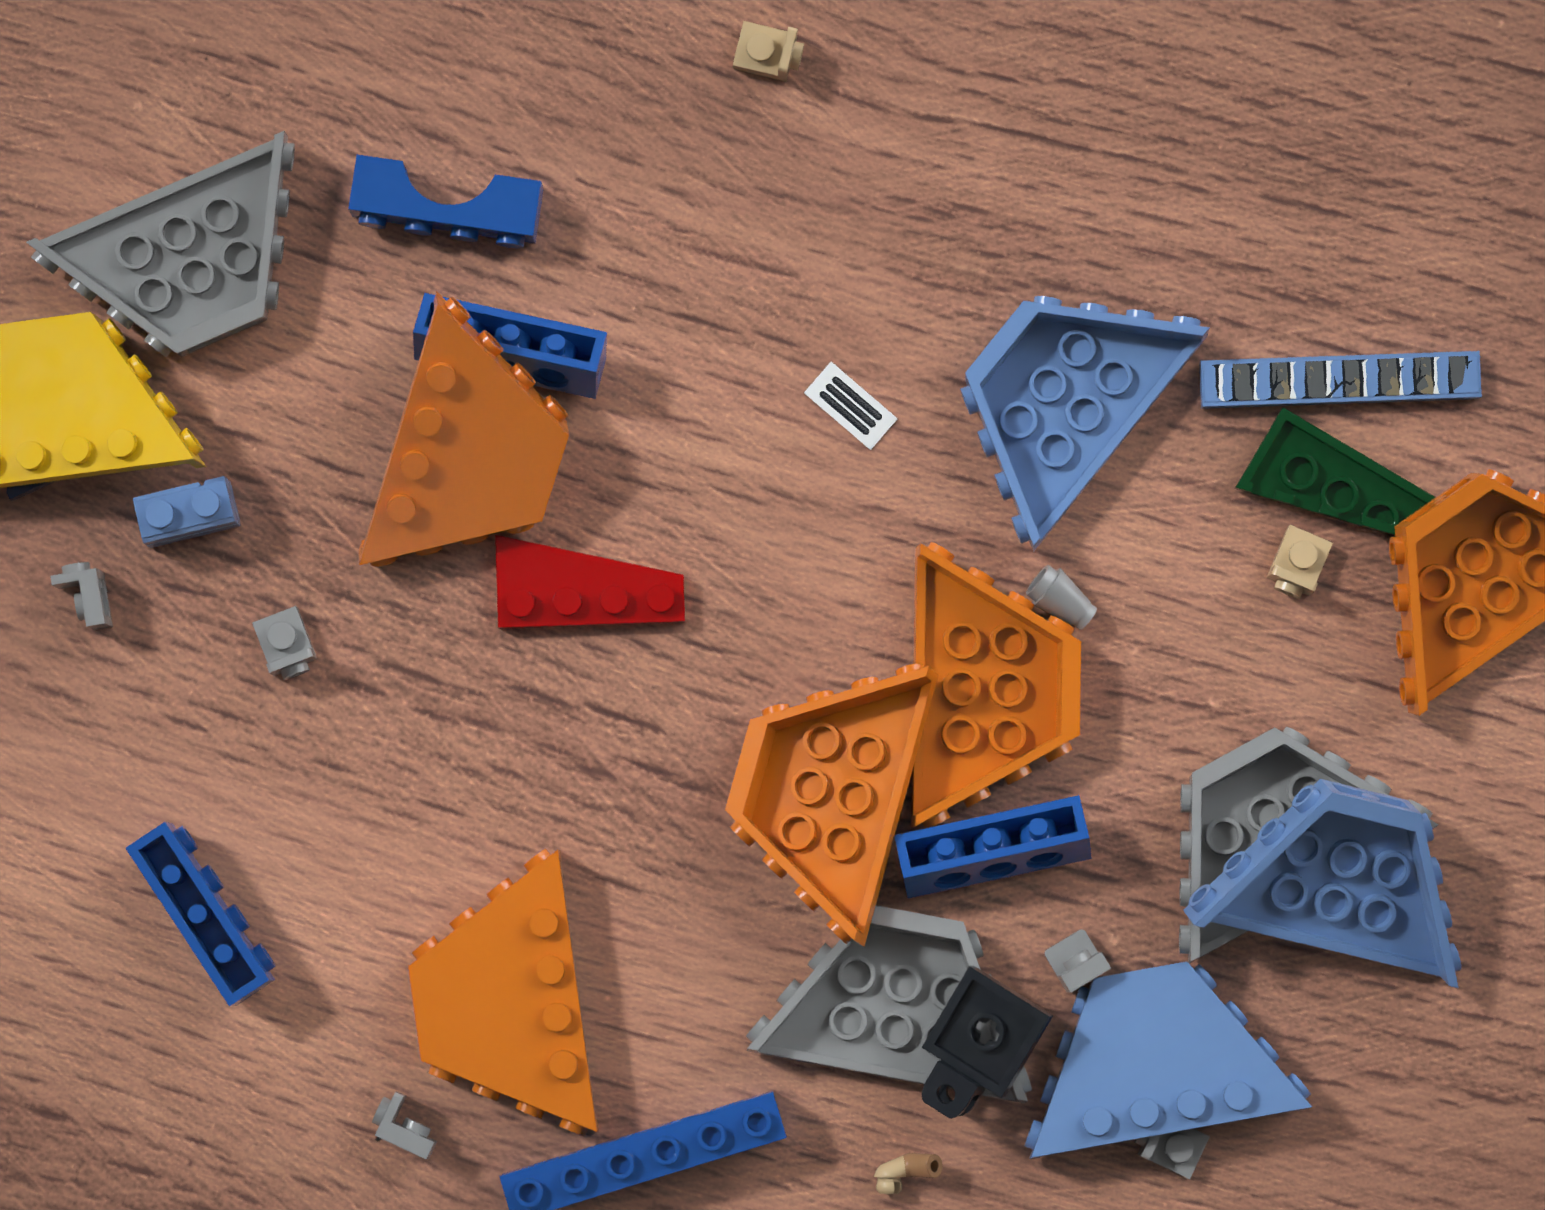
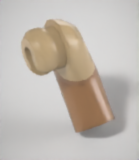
[874,1153,943,1194]

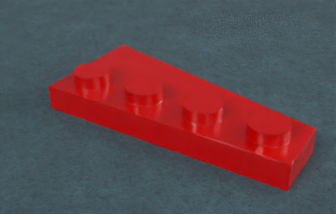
[495,535,685,629]

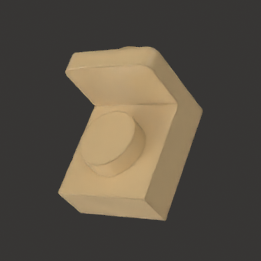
[733,21,804,82]
[1266,525,1333,599]

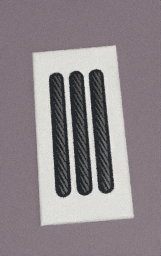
[804,362,898,450]

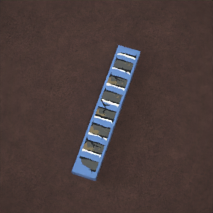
[1199,351,1482,409]

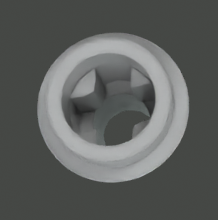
[1026,565,1097,630]

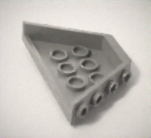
[26,131,295,357]
[1179,727,1439,964]
[746,905,1032,1103]

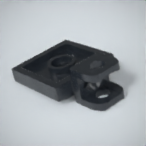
[922,965,1053,1119]

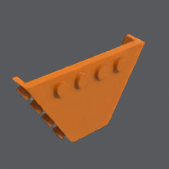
[359,291,569,567]
[1389,469,1545,716]
[911,542,1081,828]
[725,663,938,947]
[408,848,599,1137]

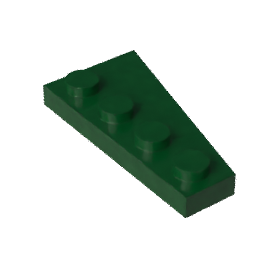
[1234,408,1436,536]

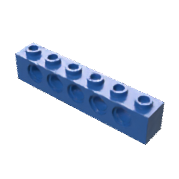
[499,1090,787,1210]

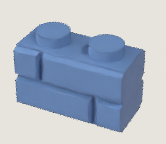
[133,476,241,548]

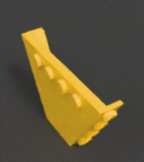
[0,312,206,488]

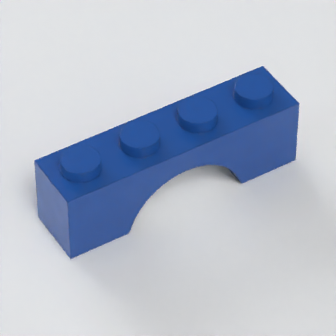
[348,154,544,249]

